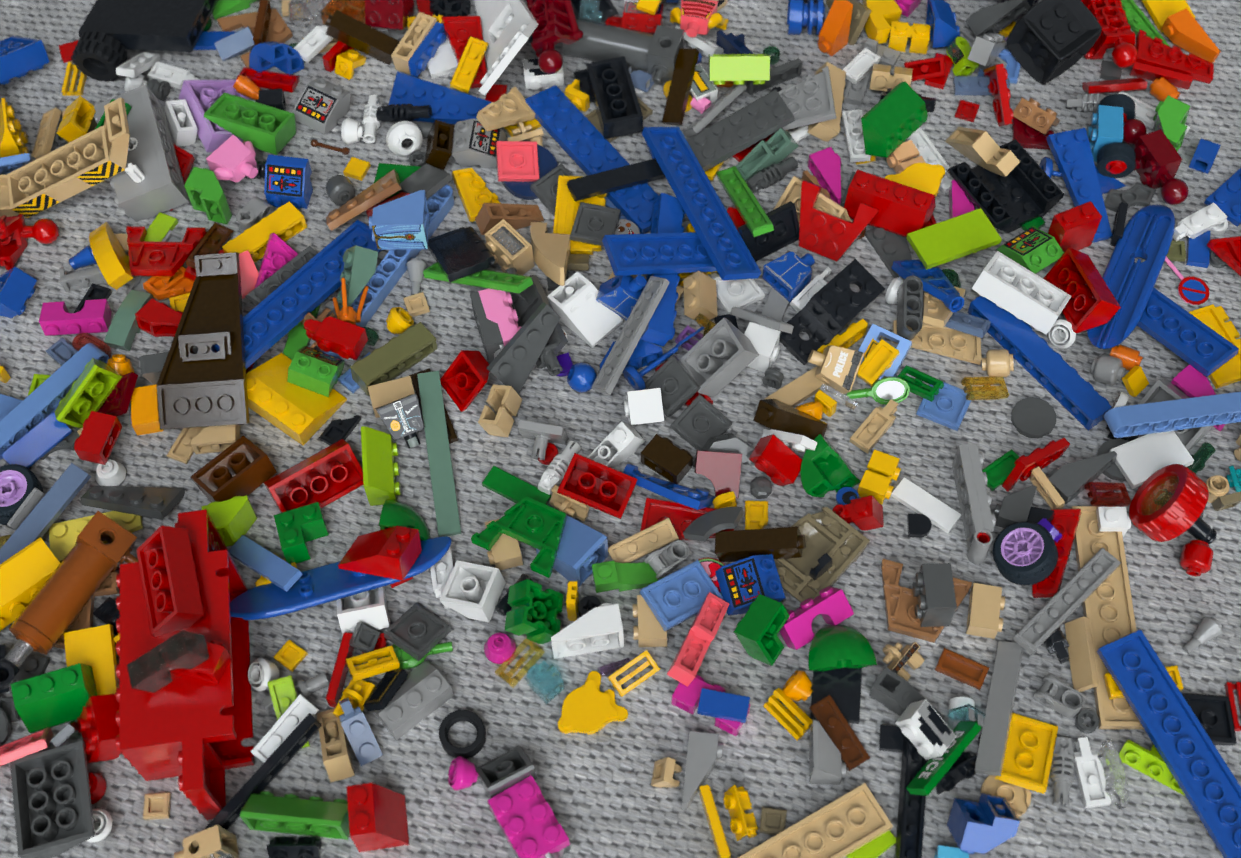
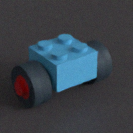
[1087,94,1135,178]

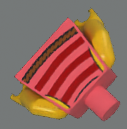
[670,0,728,37]

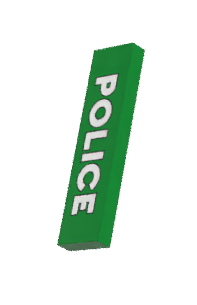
[906,721,982,796]

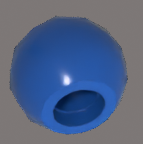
[567,362,597,393]

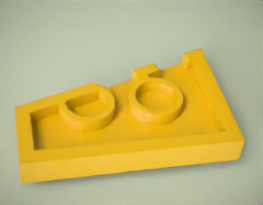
[452,168,500,222]

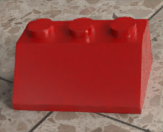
[557,453,638,519]

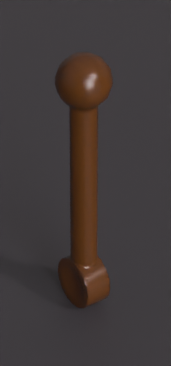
[310,139,350,155]

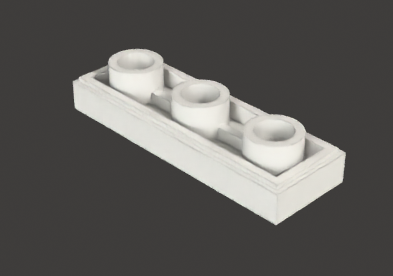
[842,110,871,163]

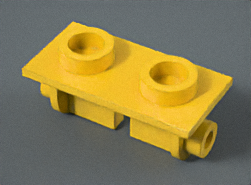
[723,785,758,841]

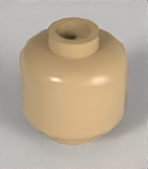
[982,349,1014,378]

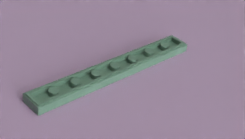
[417,371,461,537]

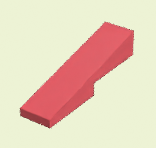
[667,592,729,687]

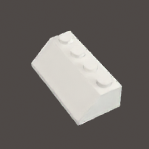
[972,251,1071,335]

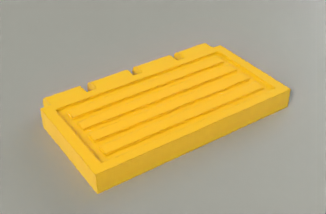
[553,175,606,255]
[1189,304,1241,389]

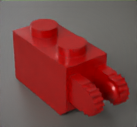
[303,316,368,361]

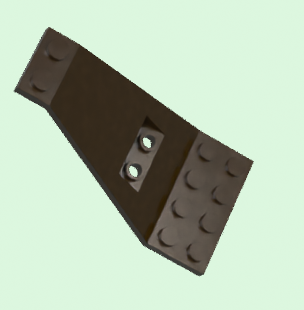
[156,252,250,430]

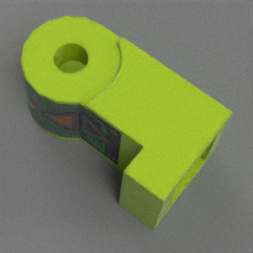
[946,36,980,76]

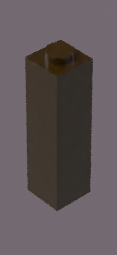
[325,10,400,65]
[715,526,806,562]

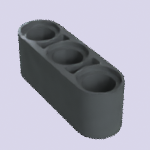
[897,275,923,340]

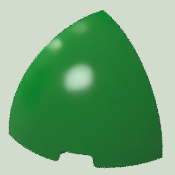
[800,434,861,497]
[379,500,431,541]
[808,625,877,672]

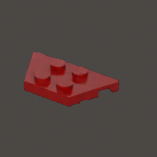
[1207,236,1241,276]

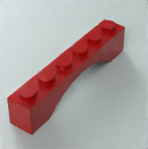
[135,298,255,374]

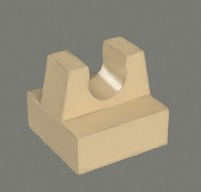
[651,757,682,788]

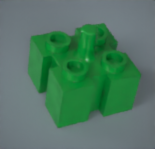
[504,579,564,644]

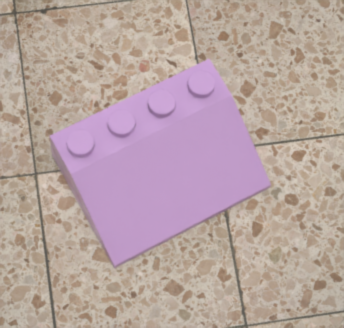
[179,80,249,152]

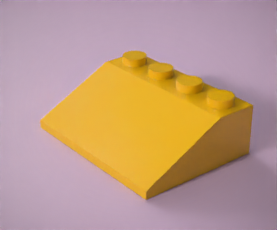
[246,353,347,446]

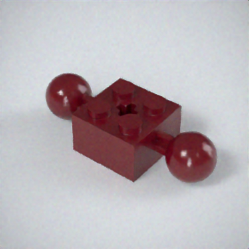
[1123,119,1189,205]

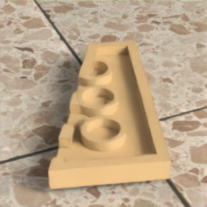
[892,320,982,365]

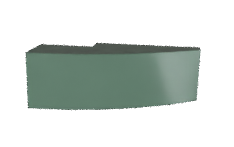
[735,128,799,182]
[104,290,152,351]

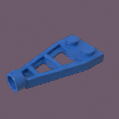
[892,259,964,312]
[623,464,715,510]

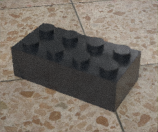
[586,56,643,139]

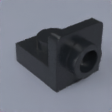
[92,597,120,636]

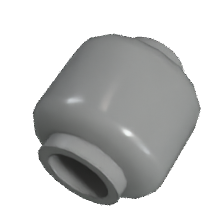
[1090,354,1126,385]

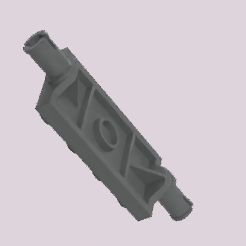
[504,268,568,376]

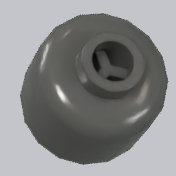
[325,175,355,205]

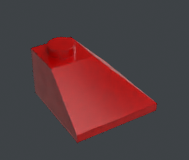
[440,350,490,412]

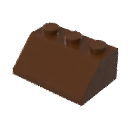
[190,435,277,502]

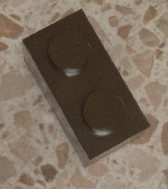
[425,120,454,170]
[641,434,693,484]

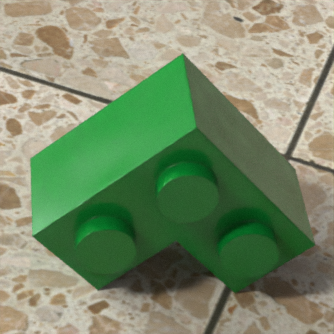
[274,502,328,565]
[734,594,790,666]

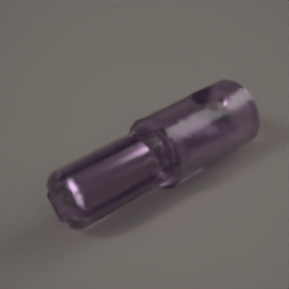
[598,658,631,678]

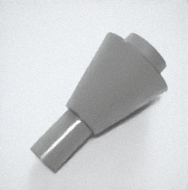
[406,258,427,295]
[1182,616,1223,654]

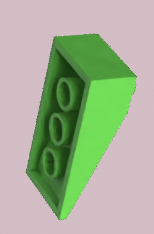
[204,92,296,155]

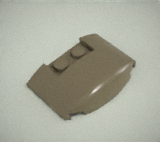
[774,507,870,603]

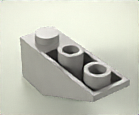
[968,33,1007,66]

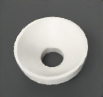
[386,121,423,157]

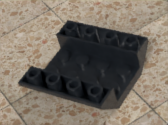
[948,139,1064,233]

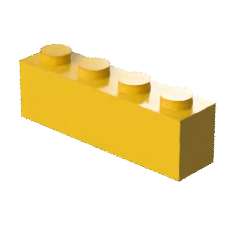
[222,202,307,263]

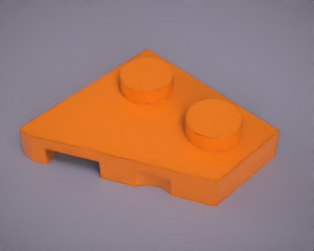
[143,266,194,301]

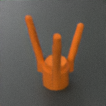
[333,277,368,325]

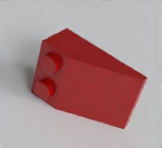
[338,526,422,581]

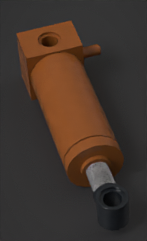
[0,511,138,690]

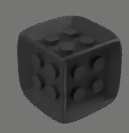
[1006,0,1102,85]

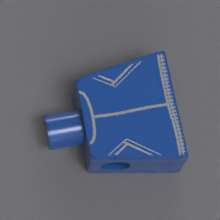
[762,252,815,302]
[596,275,647,320]

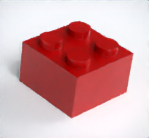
[76,694,121,763]

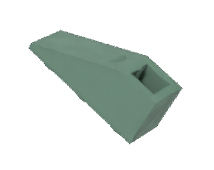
[337,245,378,311]

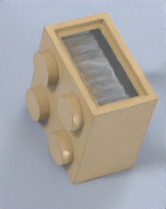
[485,219,535,276]

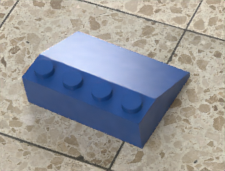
[0,36,50,85]

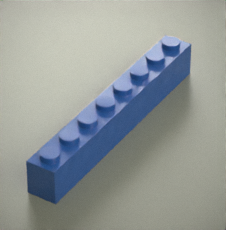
[640,192,685,347]
[968,296,1112,431]

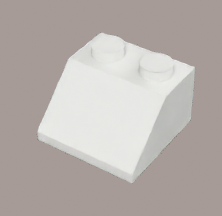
[440,560,506,622]

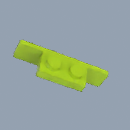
[1117,740,1185,796]

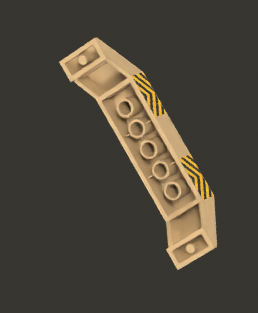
[0,97,130,218]

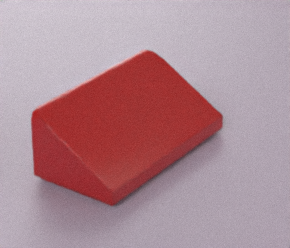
[904,56,946,82]

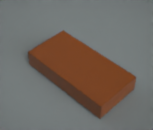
[935,648,989,690]

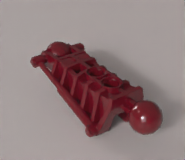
[526,0,583,74]

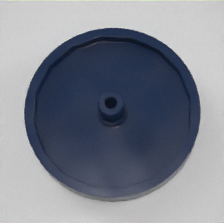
[502,144,558,200]

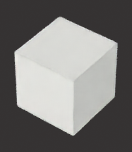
[744,322,781,372]
[624,388,664,425]

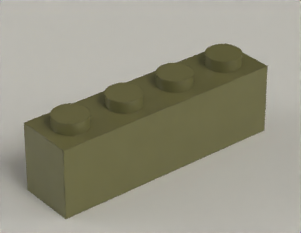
[350,322,437,395]

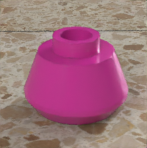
[484,633,516,664]
[448,756,478,791]

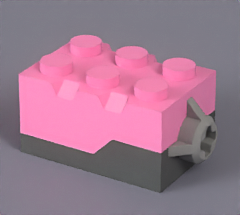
[470,289,521,365]

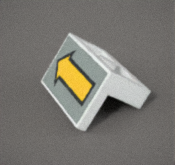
[690,63,718,104]

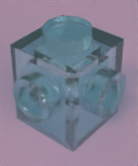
[578,0,602,23]
[526,661,564,705]

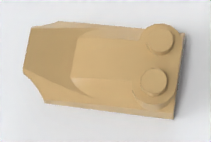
[773,176,853,229]

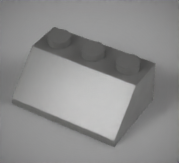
[680,318,759,397]
[1138,378,1213,451]
[373,661,454,741]

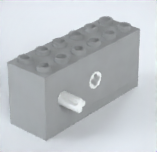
[94,85,189,222]

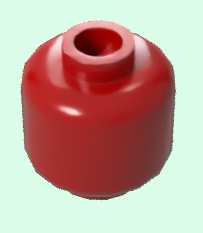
[1180,540,1214,576]

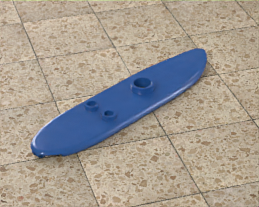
[1087,205,1175,349]
[230,536,451,620]

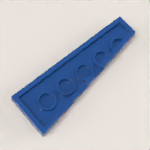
[1046,128,1112,243]

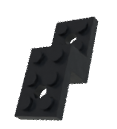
[779,259,885,365]

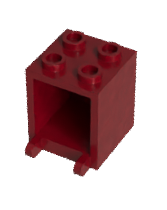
[365,0,414,30]

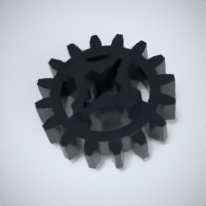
[430,0,471,17]

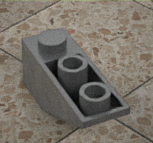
[869,667,944,719]

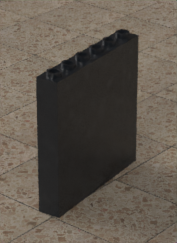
[78,0,219,52]

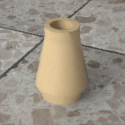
[1206,475,1229,503]

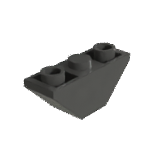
[693,433,755,470]

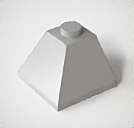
[809,721,846,785]

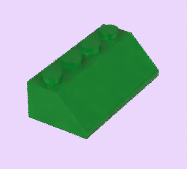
[861,81,928,158]

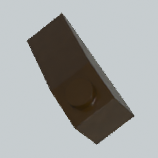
[753,399,828,440]

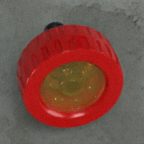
[1129,464,1217,544]

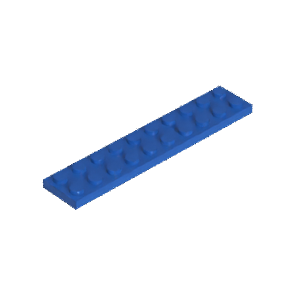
[525,85,659,234]
[642,127,762,281]
[214,220,381,369]
[1097,630,1241,858]

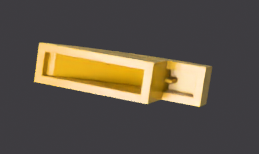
[862,0,902,44]
[89,222,133,290]

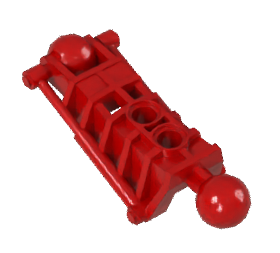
[1081,0,1138,68]
[0,214,59,270]

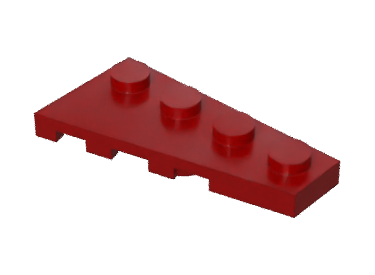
[1135,29,1214,84]
[1032,509,1081,598]

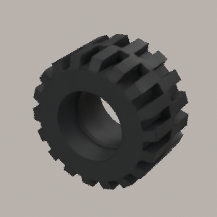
[72,31,128,82]

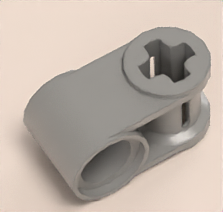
[236,196,274,233]
[644,540,690,580]
[1033,675,1084,718]

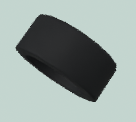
[439,710,486,759]

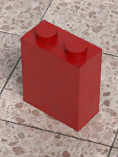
[1048,201,1102,253]

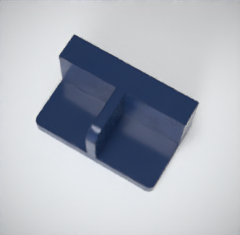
[716,29,754,54]

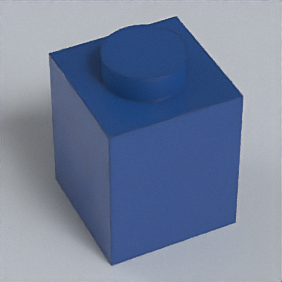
[1189,138,1221,174]

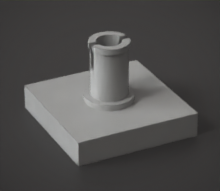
[518,420,568,460]

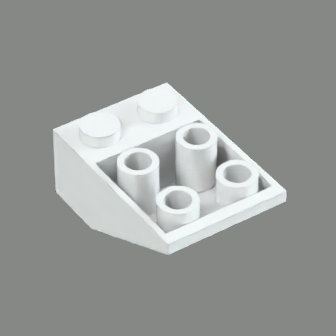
[547,271,623,348]

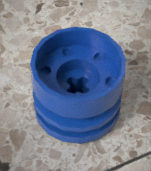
[787,0,825,35]

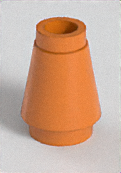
[233,74,261,100]

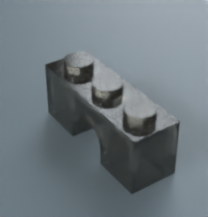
[127,630,209,693]

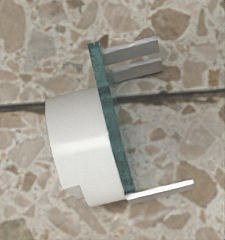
[947,697,986,731]

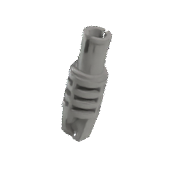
[1066,93,1106,112]
[262,672,329,713]
[1051,737,1075,808]

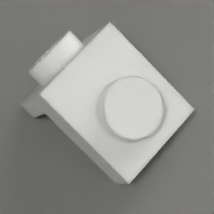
[1096,507,1131,537]

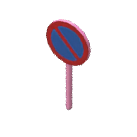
[1165,256,1210,305]

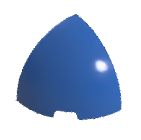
[249,41,304,75]

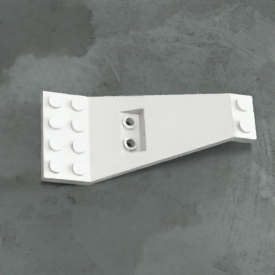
[474,0,538,96]

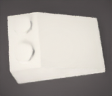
[336,586,390,635]
[551,603,624,659]

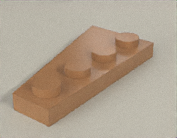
[326,169,401,231]

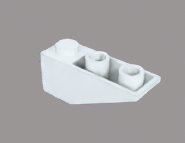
[587,421,645,468]

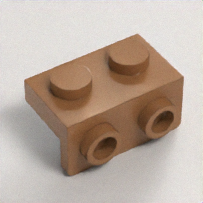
[1013,98,1060,135]

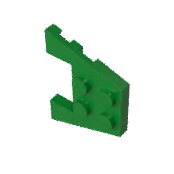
[471,496,567,578]

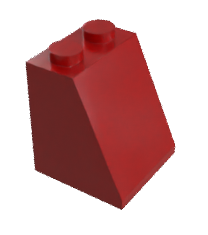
[346,783,409,852]

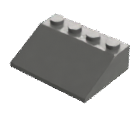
[10,740,95,858]

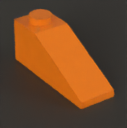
[818,0,853,57]
[1161,8,1221,63]

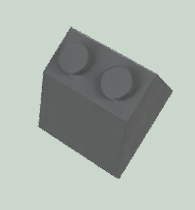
[475,746,537,799]

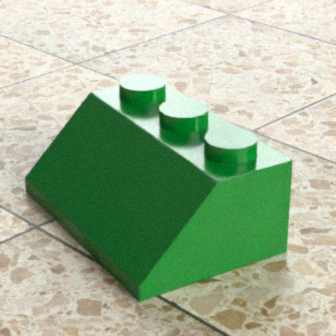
[11,663,97,733]

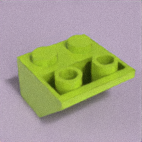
[201,495,257,547]

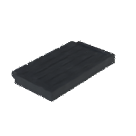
[428,227,495,282]

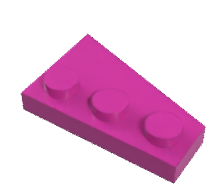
[255,233,298,288]

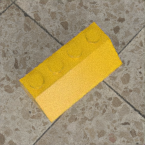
[0,537,60,631]

